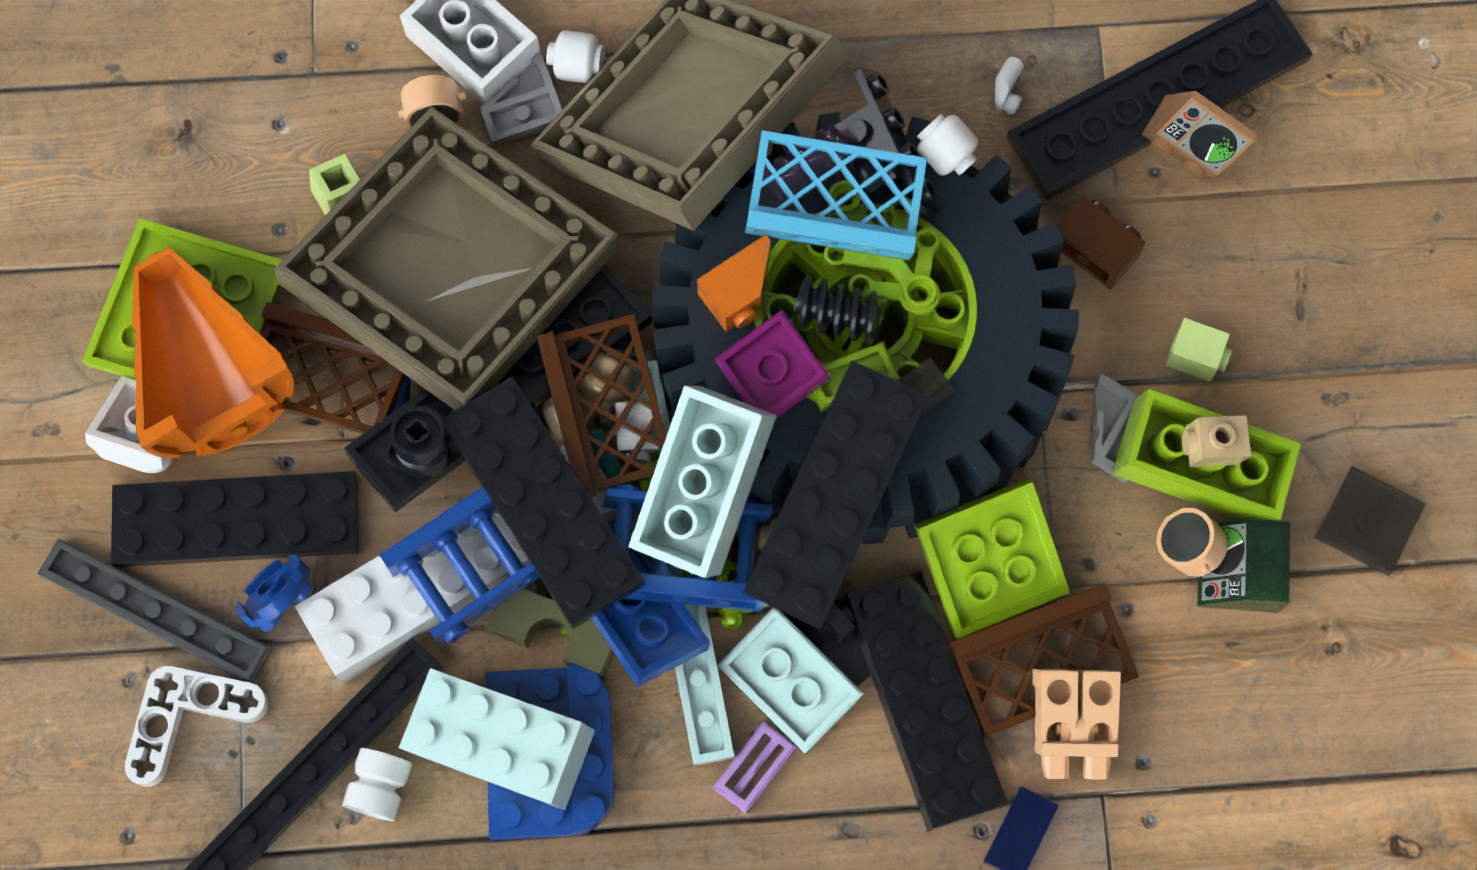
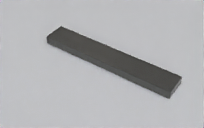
[37,538,273,684]

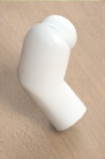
[994,57,1024,115]

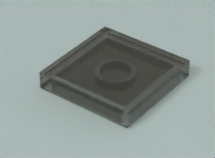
[1315,466,1426,576]

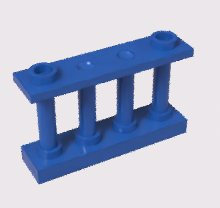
[603,484,773,612]
[379,487,540,645]

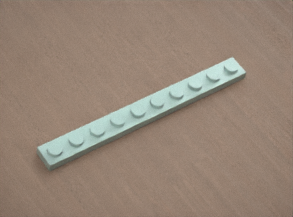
[624,360,735,766]

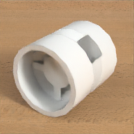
[342,748,413,821]

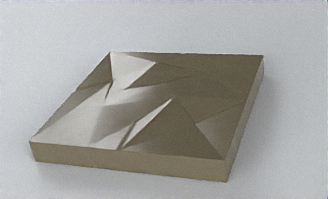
[530,0,848,231]
[274,107,619,410]

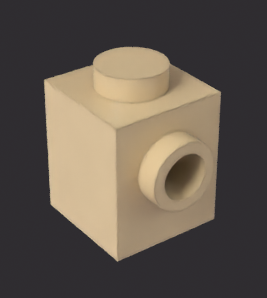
[1182,415,1251,467]

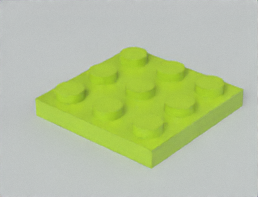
[914,478,1070,639]

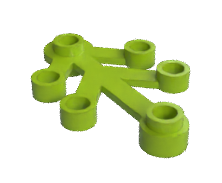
[823,180,940,316]

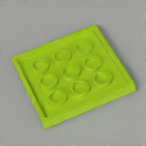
[82,218,282,380]

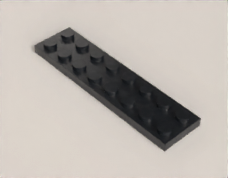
[1006,0,1313,200]
[344,264,653,513]

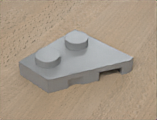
[479,53,563,148]
[1090,373,1138,484]

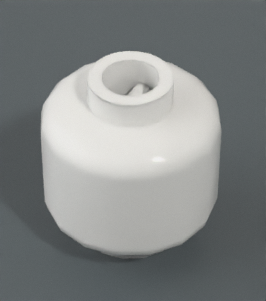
[546,30,605,83]
[917,114,978,175]

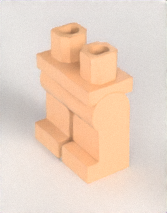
[1033,669,1121,780]

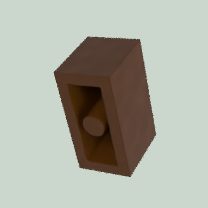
[1057,195,1146,290]

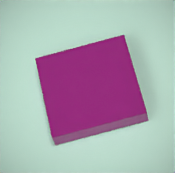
[714,310,832,420]

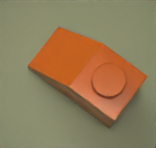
[697,234,771,332]

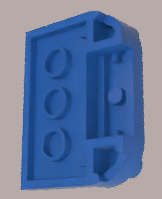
[485,665,615,841]

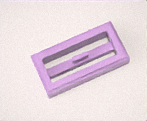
[713,721,797,814]

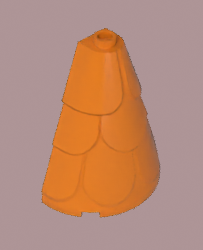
[132,247,294,459]

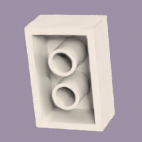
[400,0,541,104]

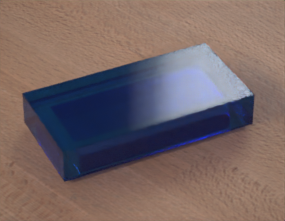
[982,786,1059,870]

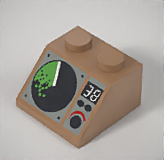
[1141,91,1258,179]

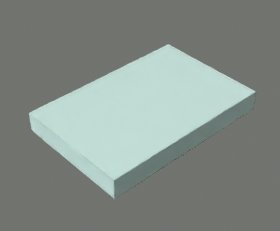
[717,607,864,754]

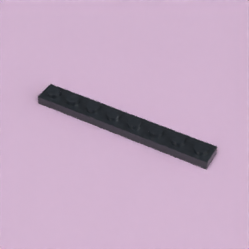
[184,637,444,870]

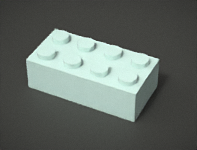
[629,386,777,578]
[399,668,595,810]

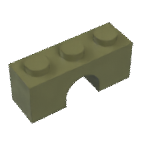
[485,584,614,680]

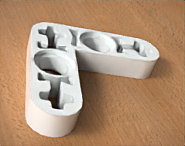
[125,666,269,787]

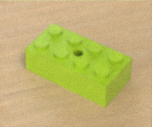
[1112,389,1301,528]

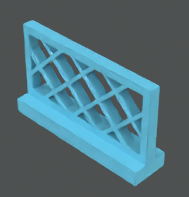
[745,130,927,260]

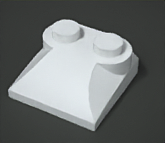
[85,376,173,473]

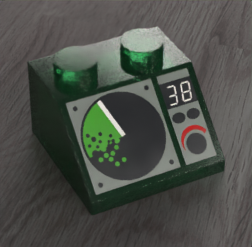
[1197,519,1290,613]

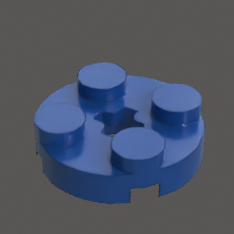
[235,554,313,632]

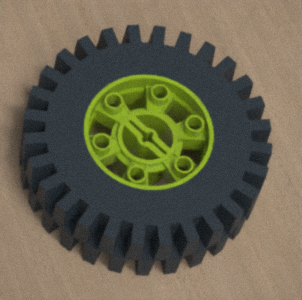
[652,112,1079,544]

